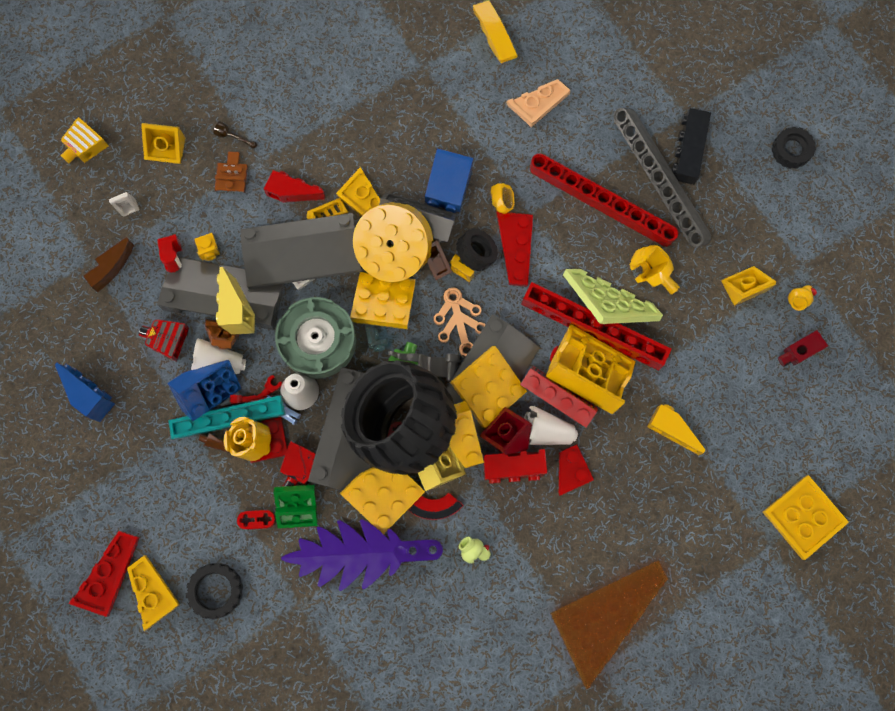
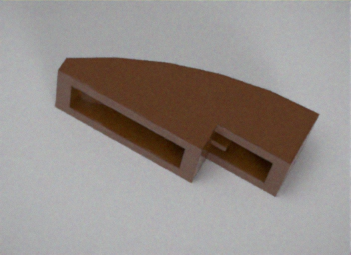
[83,237,134,292]

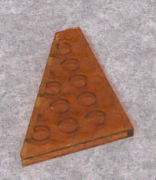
[550,561,668,689]

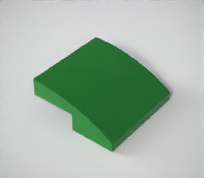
[273,485,317,528]

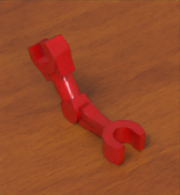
[230,375,282,404]

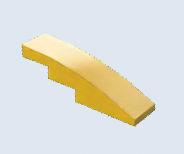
[473,0,517,63]

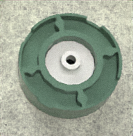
[275,297,357,379]

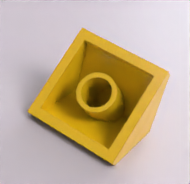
[141,123,186,164]
[721,266,776,306]

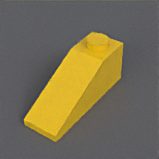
[647,404,705,455]

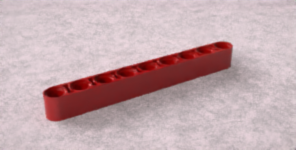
[530,154,678,247]

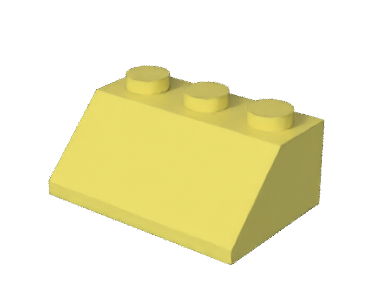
[418,447,466,491]

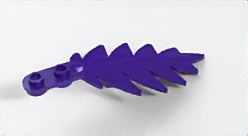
[281,519,443,591]

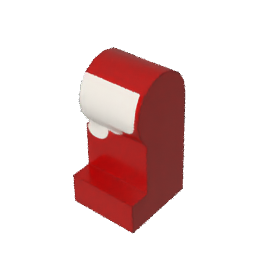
[157,234,182,273]

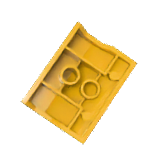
[546,324,636,414]

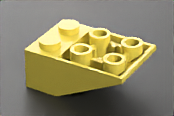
[216,267,255,334]

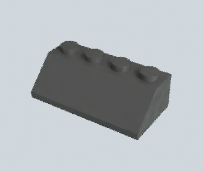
[379,192,457,243]

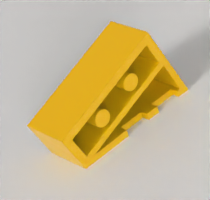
[449,401,484,468]

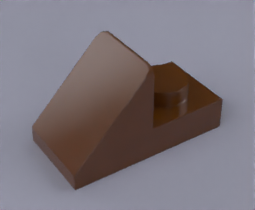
[427,239,452,280]

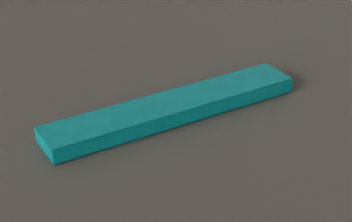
[168,395,285,440]

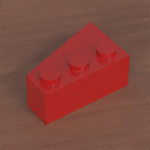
[483,449,547,484]

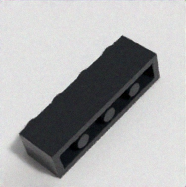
[672,108,711,185]

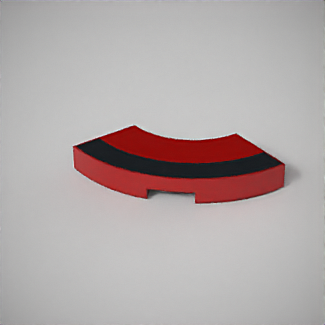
[408,493,464,520]

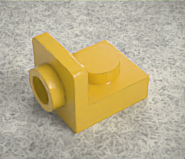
[194,233,220,261]
[450,254,474,282]

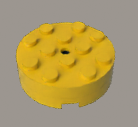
[353,202,433,282]

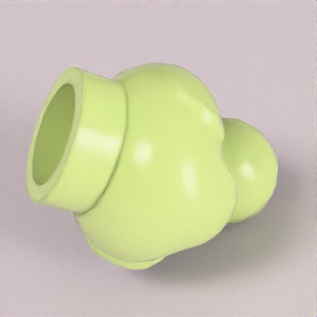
[459,536,491,563]

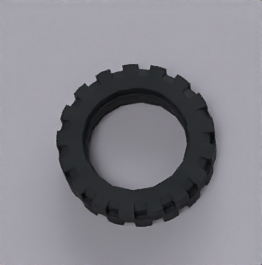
[186,563,243,619]

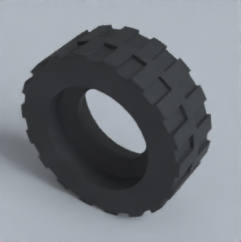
[772,127,816,169]
[456,228,498,271]

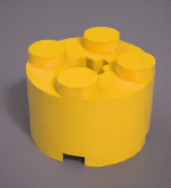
[224,417,271,461]

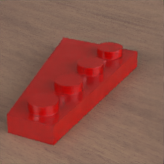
[496,212,533,287]
[68,531,140,617]

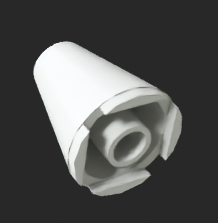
[191,339,246,374]
[280,373,319,411]
[524,406,578,445]

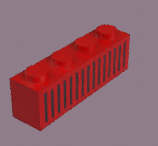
[520,366,598,427]

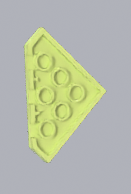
[563,269,663,324]

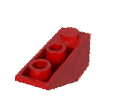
[264,170,325,202]

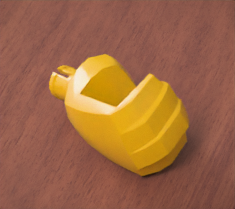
[629,245,680,294]

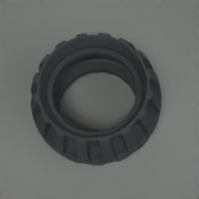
[341,360,457,475]

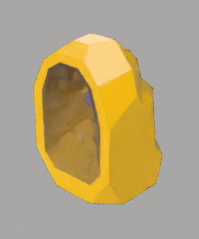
[490,183,515,214]

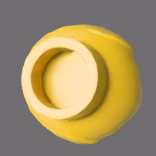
[788,285,817,311]

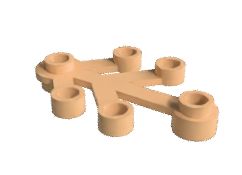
[434,288,485,358]

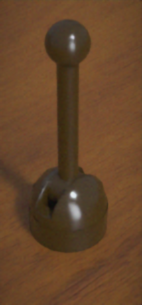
[213,121,257,148]

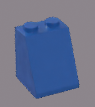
[425,148,473,213]

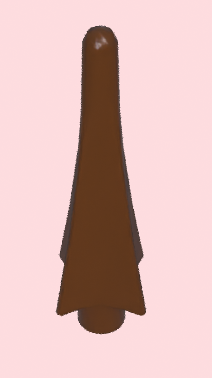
[199,433,230,453]

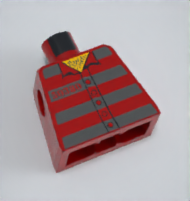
[139,320,189,362]

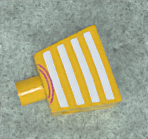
[60,117,108,163]

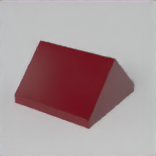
[480,407,532,455]

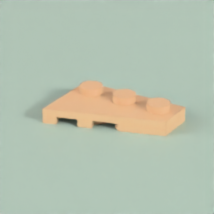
[507,79,570,127]

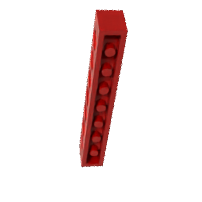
[521,282,671,371]

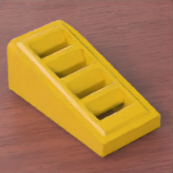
[307,198,349,219]

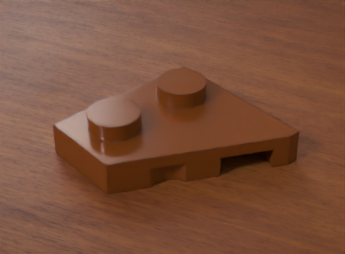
[205,319,240,349]

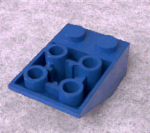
[168,360,242,421]
[55,362,115,422]

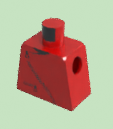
[280,441,316,487]

